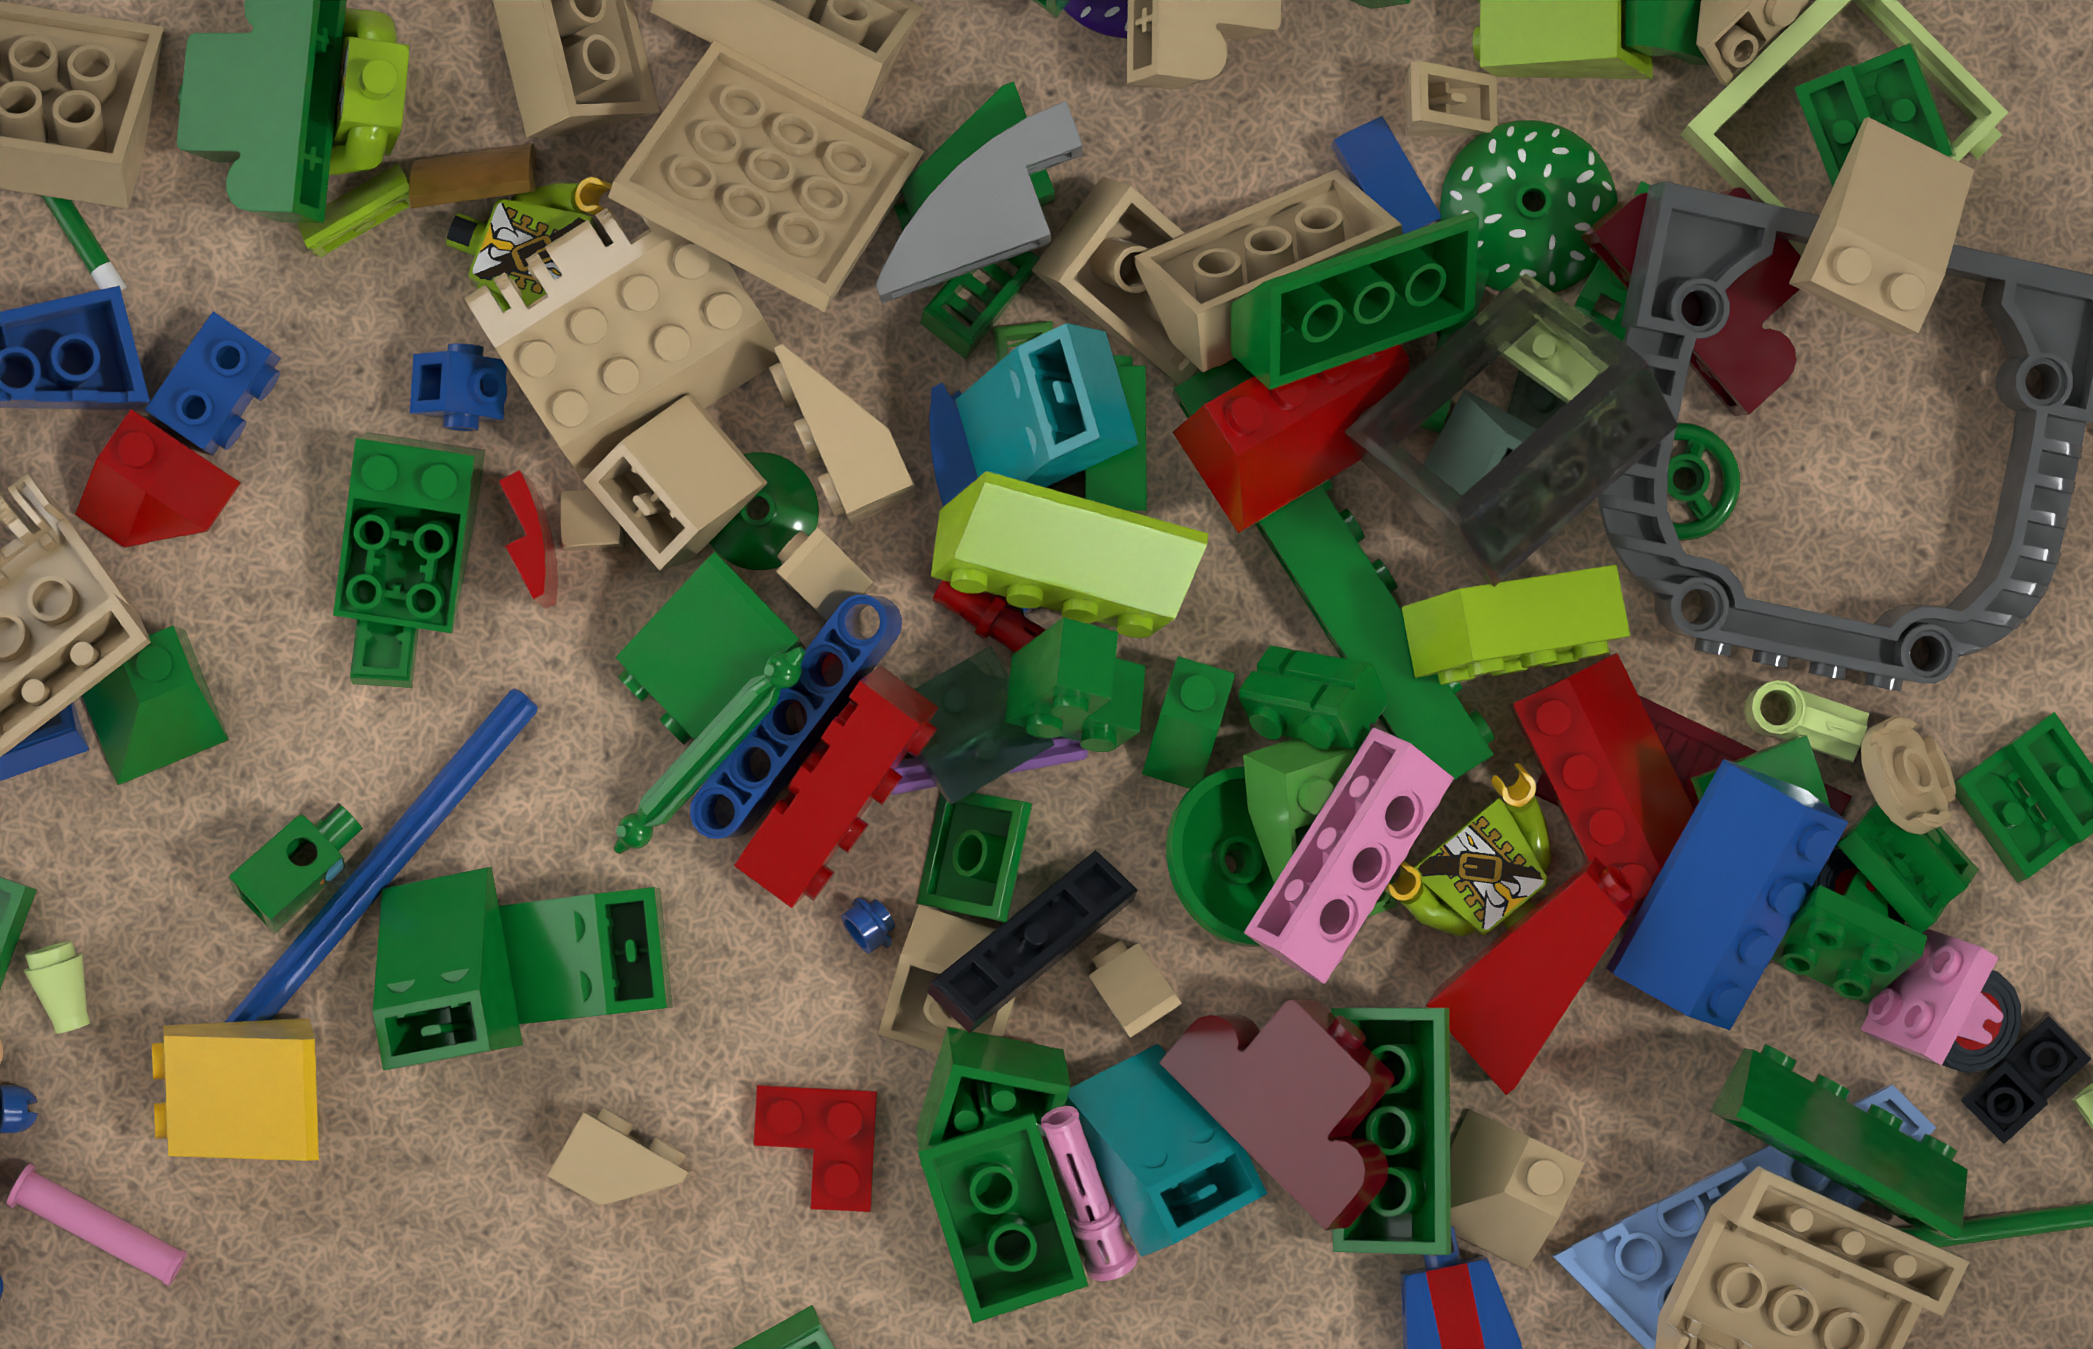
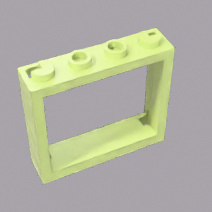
[1680,0,2009,256]

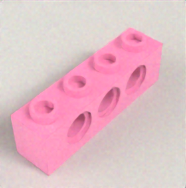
[1244,727,1454,984]

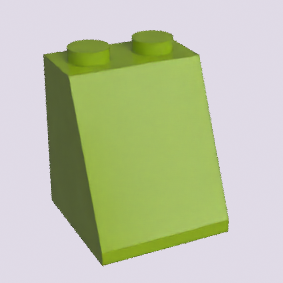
[1472,0,1653,80]

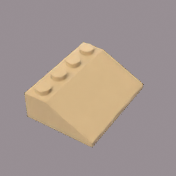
[0,1,165,209]

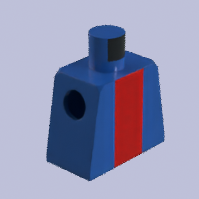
[1400,1226,1523,1349]

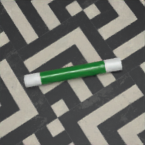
[41,195,127,291]

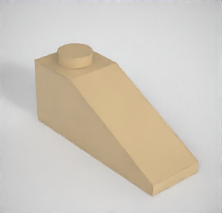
[1088,939,1182,1038]

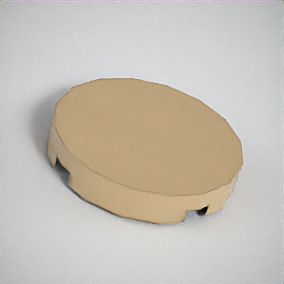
[1861,716,1956,835]

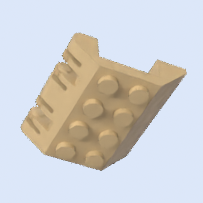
[464,208,779,480]
[0,472,151,757]
[1655,1166,1970,1349]

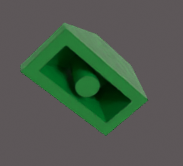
[1142,656,1236,789]

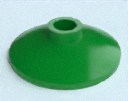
[709,452,819,570]

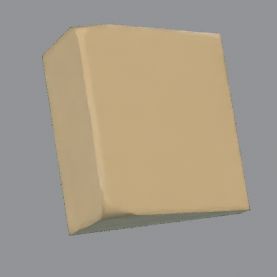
[561,489,624,551]

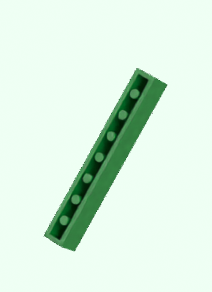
[1172,358,1495,781]

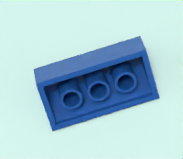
[1606,759,1849,1030]

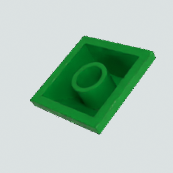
[82,625,229,785]

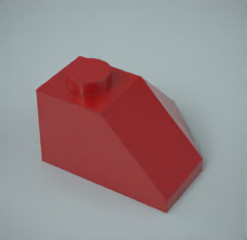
[75,409,241,548]

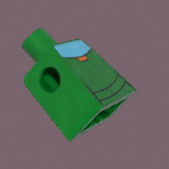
[228,803,363,934]

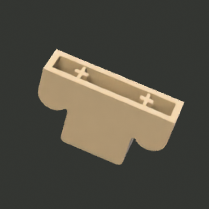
[1127,0,1281,90]

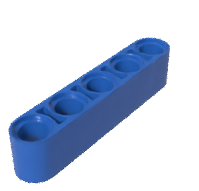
[690,594,902,839]

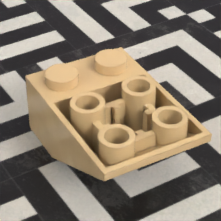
[769,344,917,525]

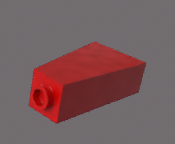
[1426,856,1636,1095]

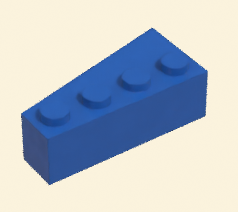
[0,285,150,410]

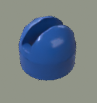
[0,1085,38,1133]

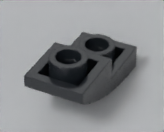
[1961,1012,2092,1144]

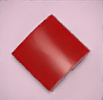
[499,470,558,609]

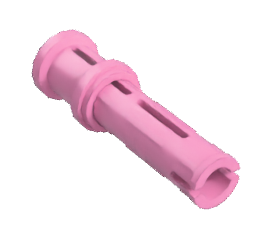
[1041,1106,1138,1281]

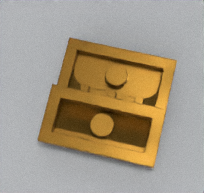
[409,143,537,209]

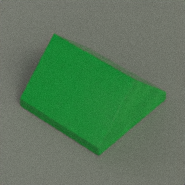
[916,787,1032,923]

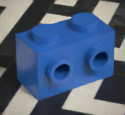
[145,311,281,455]

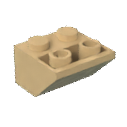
[583,394,767,571]

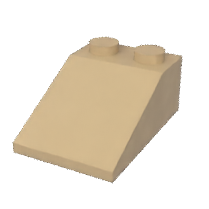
[1789,117,1974,335]
[1031,176,1198,385]

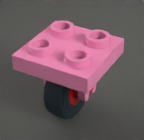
[1860,929,2021,1073]

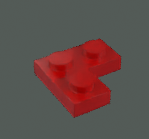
[753,1085,877,1212]

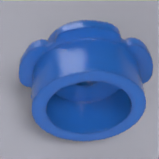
[841,897,895,954]

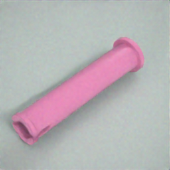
[6,1163,188,1286]

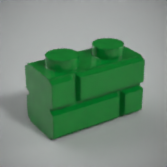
[1239,645,1388,750]

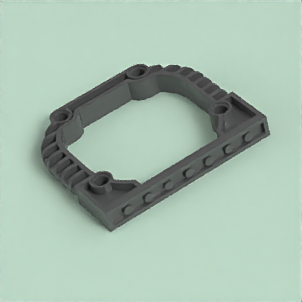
[1597,182,2093,692]

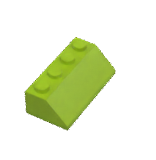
[931,471,1209,638]

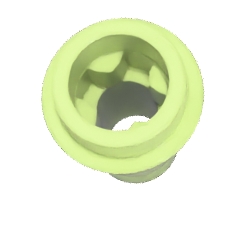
[24,940,90,1034]

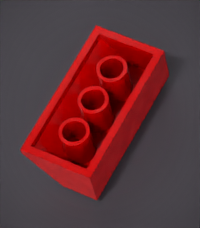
[1172,344,1413,534]
[1509,653,1694,918]

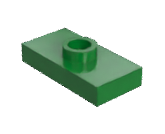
[350,619,419,688]

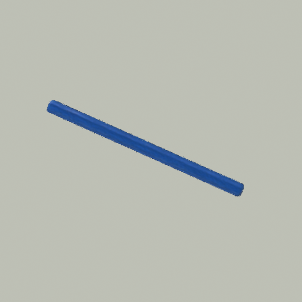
[165,688,538,1095]

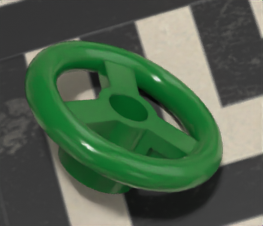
[1667,422,1741,541]

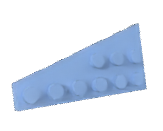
[1551,1085,1936,1349]

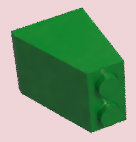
[615,552,805,745]

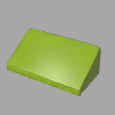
[297,164,410,258]

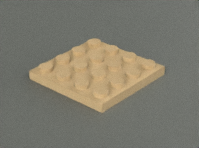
[608,40,925,312]

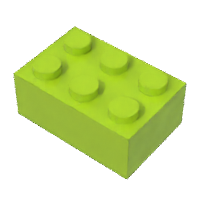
[1402,564,1630,685]

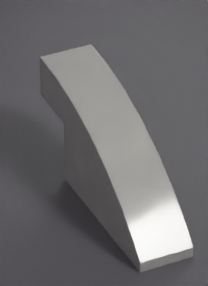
[876,101,1083,304]

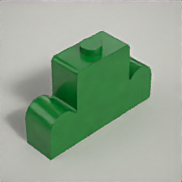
[177,0,347,223]

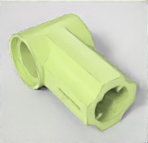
[1744,680,1869,763]

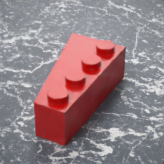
[734,665,939,908]

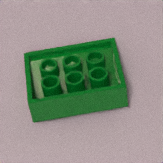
[1709,1044,1968,1240]

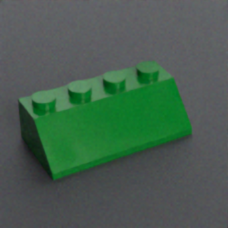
[1231,211,1479,390]
[1331,1007,1451,1255]

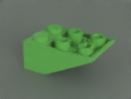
[1243,734,1396,917]

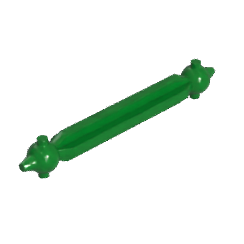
[614,646,806,854]

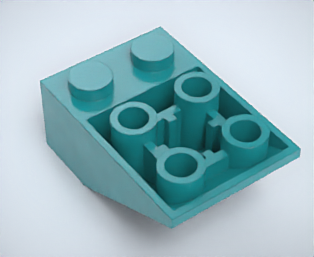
[955,323,1139,487]
[1065,1044,1268,1257]

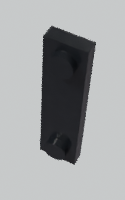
[927,850,1138,1034]

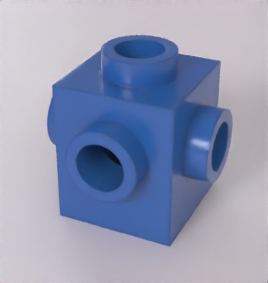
[410,343,507,431]

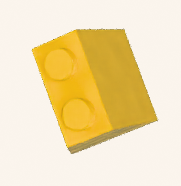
[151,1018,319,1161]

